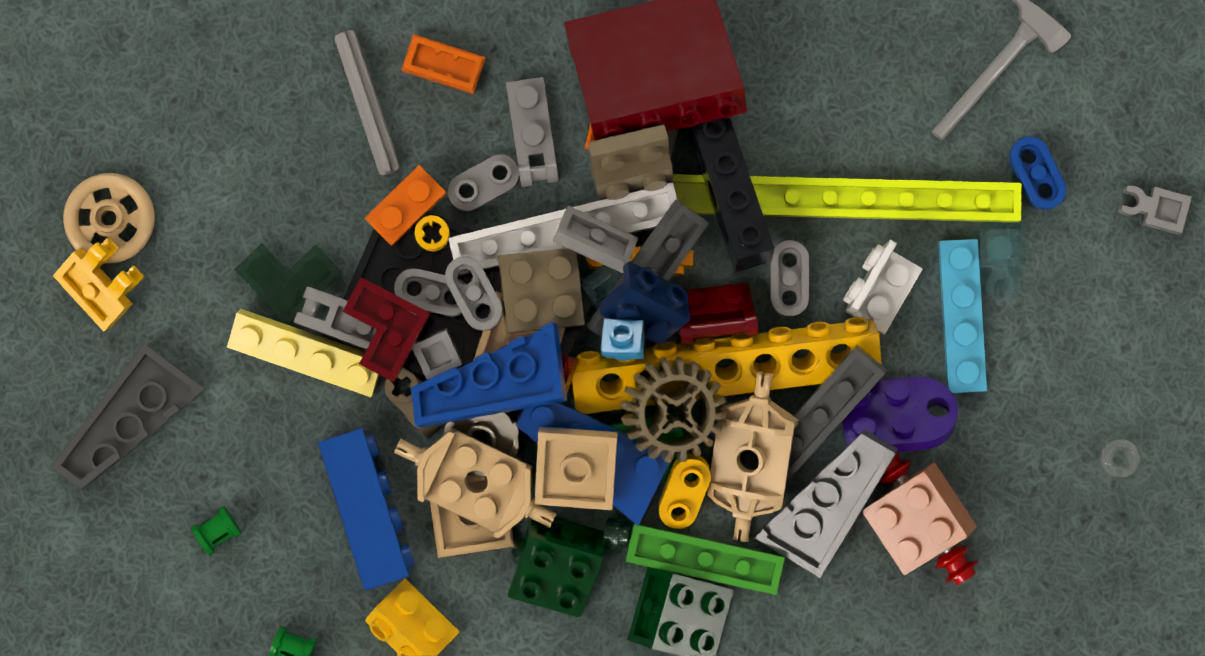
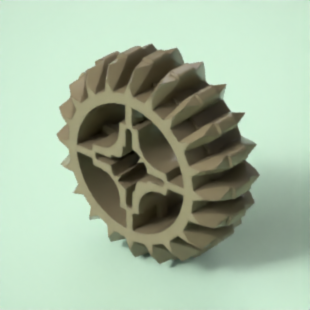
[621,357,726,463]

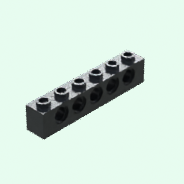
[686,118,775,273]

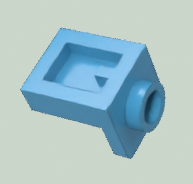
[601,319,645,361]

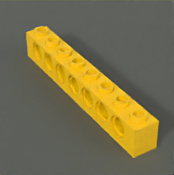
[569,317,882,414]

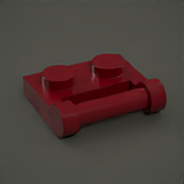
[679,282,758,345]

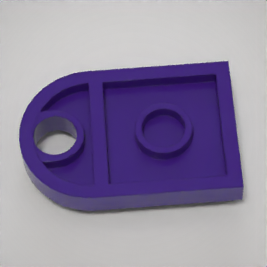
[842,376,958,452]

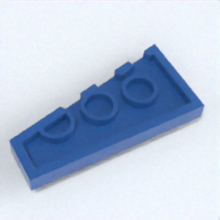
[411,322,567,428]
[516,402,669,526]

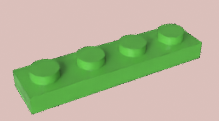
[626,523,785,595]

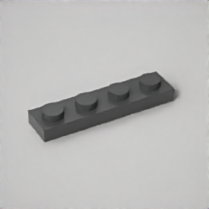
[586,199,709,338]
[756,345,887,482]

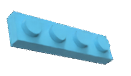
[938,239,987,393]

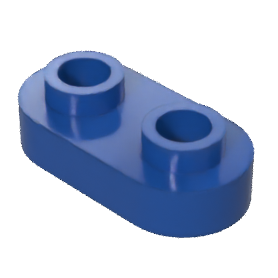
[1009,137,1066,210]

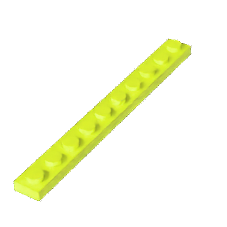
[639,174,1022,223]

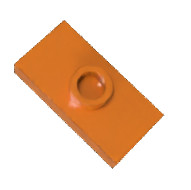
[401,34,486,95]

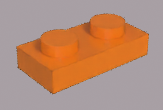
[364,165,447,247]

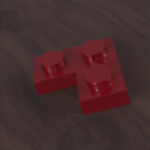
[342,277,430,383]

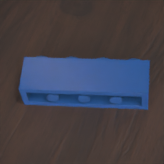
[318,428,415,591]

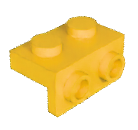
[365,578,460,656]

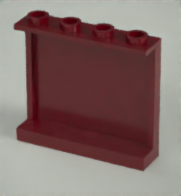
[564,0,747,141]

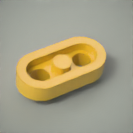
[659,454,711,529]

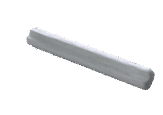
[334,30,400,175]

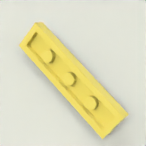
[227,309,380,397]

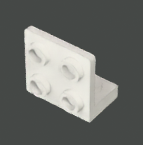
[843,239,923,335]

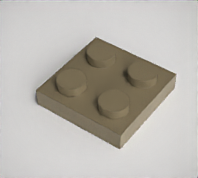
[497,248,585,334]

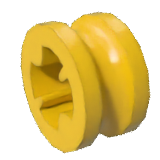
[415,215,450,252]

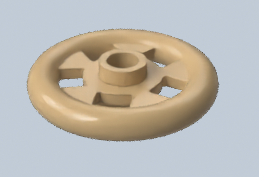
[63,173,155,264]

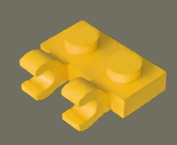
[53,237,145,332]

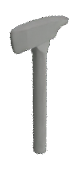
[931,0,1071,141]

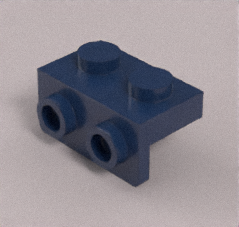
[599,261,690,345]

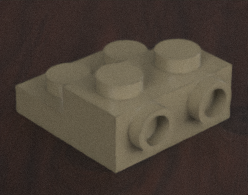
[588,125,673,200]

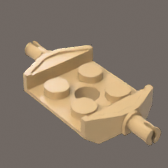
[707,372,798,542]
[394,428,557,538]

